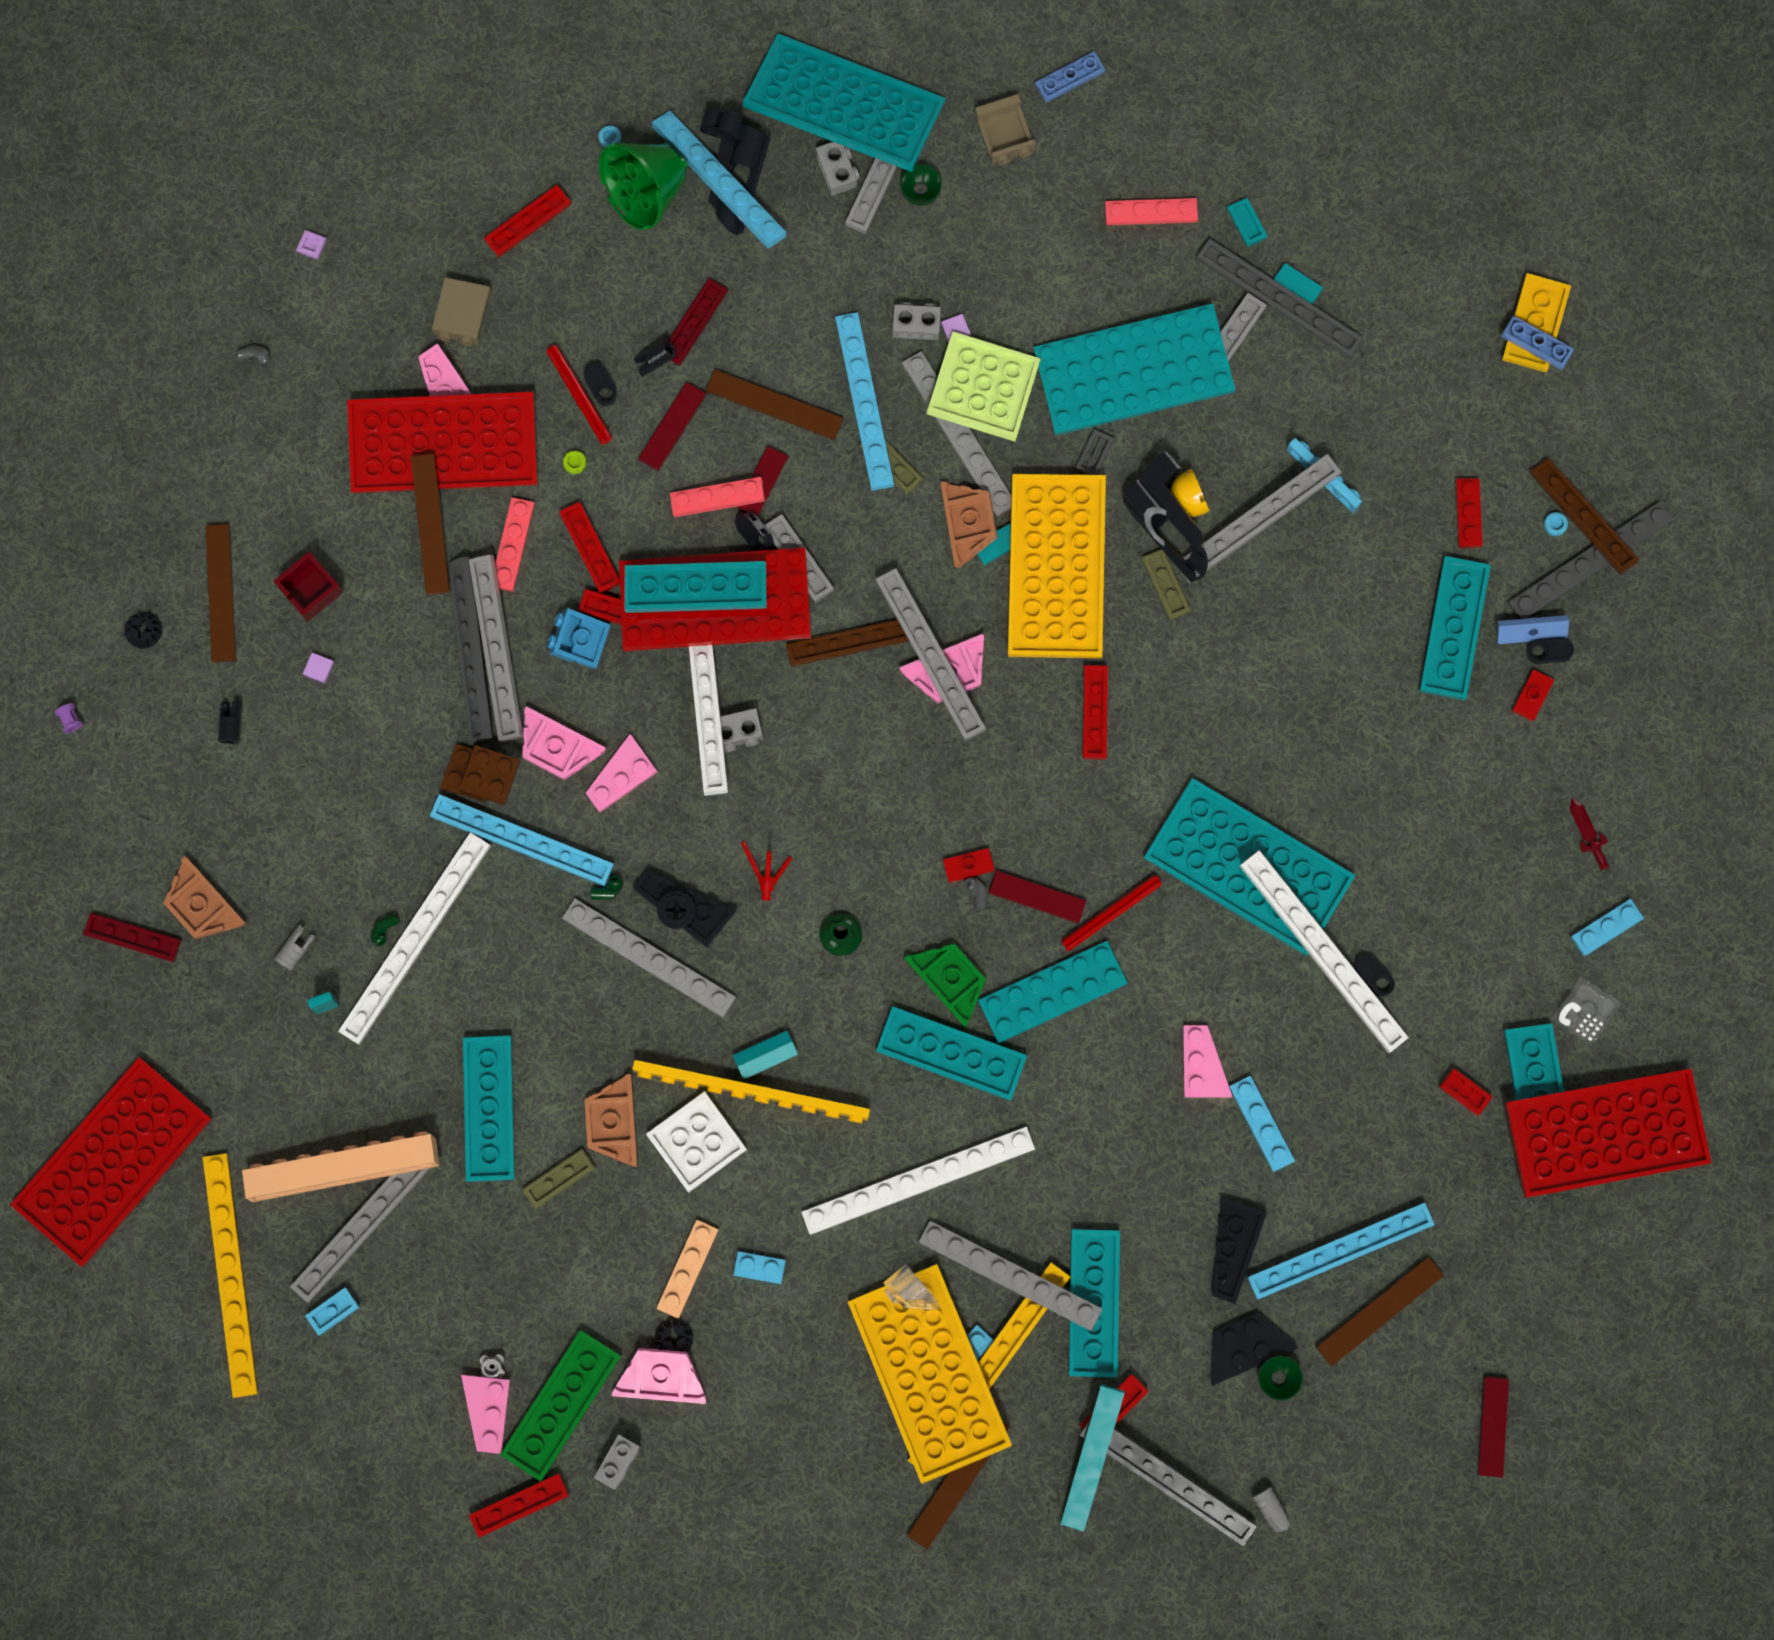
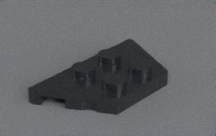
[1211,1313,1298,1386]

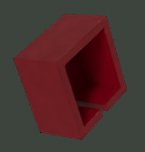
[273,551,343,622]

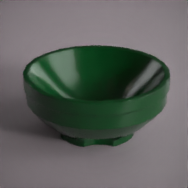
[900,164,942,206]
[819,913,862,956]
[1258,1356,1303,1401]

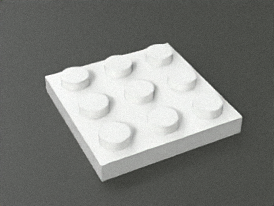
[646,1091,747,1193]

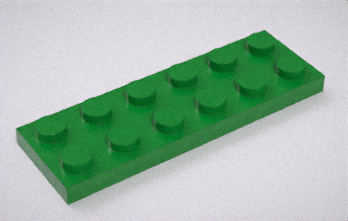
[500,1330,622,1482]

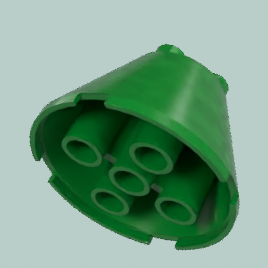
[598,143,687,230]

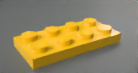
[1502,273,1571,373]

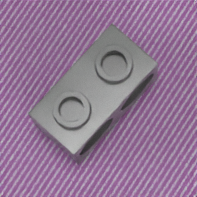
[815,142,860,196]
[893,302,941,340]
[720,708,763,752]
[594,1434,641,1490]

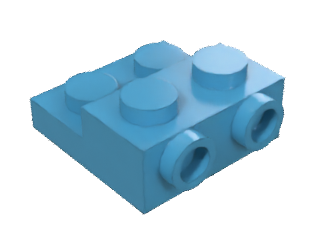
[547,608,610,669]

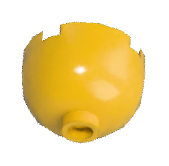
[1171,469,1210,517]

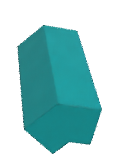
[732,1031,798,1080]

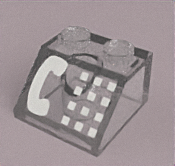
[1551,976,1621,1046]
[884,1264,941,1310]

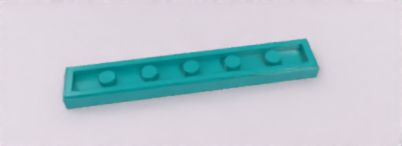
[1061,1384,1125,1531]

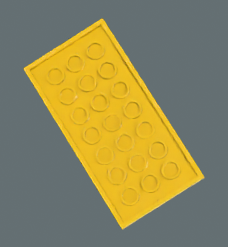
[1008,474,1106,658]
[848,1264,1012,1484]

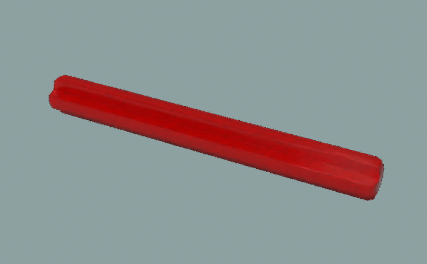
[546,345,612,445]
[1062,875,1162,951]

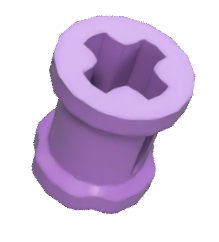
[54,703,84,734]

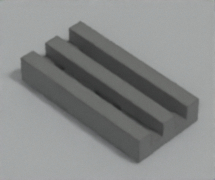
[1074,429,1115,475]

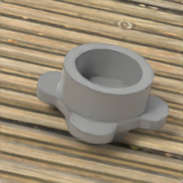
[480,1354,505,1378]

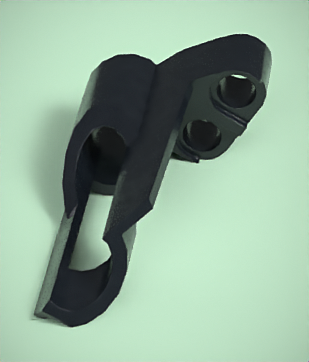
[700,108,771,236]
[1123,451,1208,582]

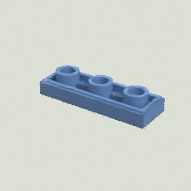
[1035,51,1105,103]
[1501,315,1574,370]
[1496,615,1569,644]

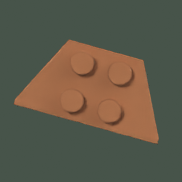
[940,482,998,568]
[163,856,246,939]
[584,1074,638,1167]

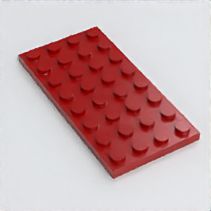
[347,392,538,493]
[619,548,811,651]
[10,1057,212,1268]
[1505,1069,1712,1198]

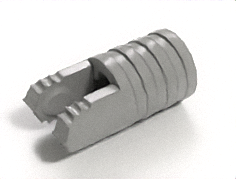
[274,924,316,971]
[1252,1487,1290,1533]

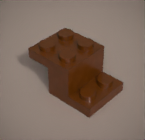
[440,744,521,806]

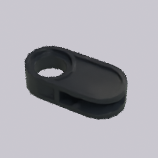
[583,362,617,406]
[735,511,774,551]
[1527,638,1574,664]
[1355,955,1395,997]

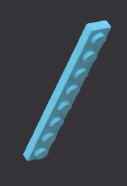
[652,111,786,249]
[835,312,894,491]
[430,794,614,887]
[1247,1203,1435,1300]

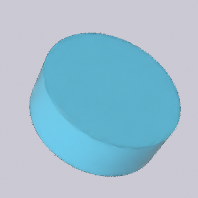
[599,126,622,148]
[1544,512,1568,536]

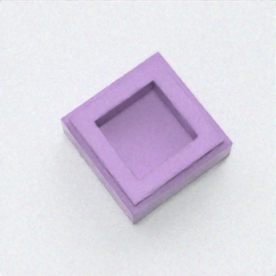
[296,230,327,260]
[941,314,971,343]
[303,653,334,684]

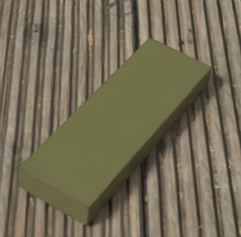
[859,440,924,495]
[1141,549,1191,621]
[522,1149,596,1210]

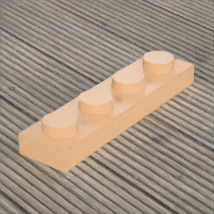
[656,1220,719,1319]

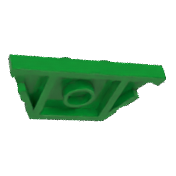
[904,944,986,1028]

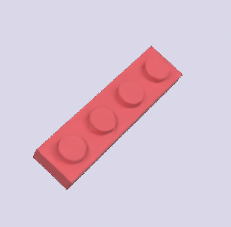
[1105,198,1198,225]
[670,477,765,517]
[495,498,535,592]

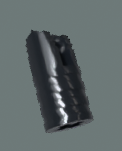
[634,339,676,377]
[218,700,242,744]

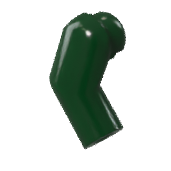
[591,875,623,900]
[370,913,399,946]

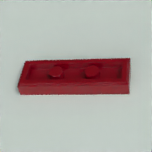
[737,446,788,517]

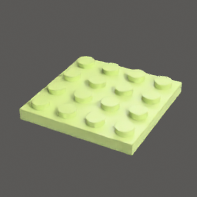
[927,331,1040,442]

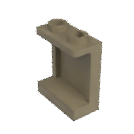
[974,94,1036,165]
[432,277,492,347]

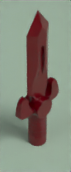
[1569,798,1609,871]

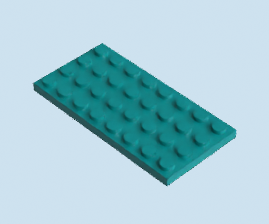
[743,34,946,172]
[1034,304,1235,435]
[1143,778,1356,957]

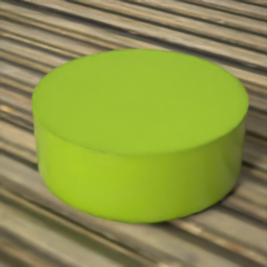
[563,450,587,474]

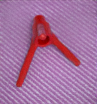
[741,841,792,901]

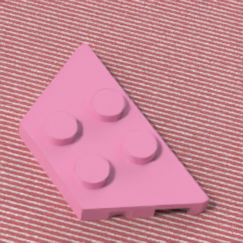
[899,634,984,704]
[523,706,606,780]
[612,1348,706,1404]

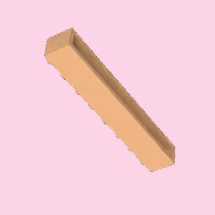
[242,1132,440,1202]

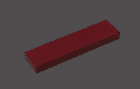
[669,278,728,366]
[638,382,707,472]
[989,871,1086,924]
[83,912,182,963]
[1478,1377,1509,1478]

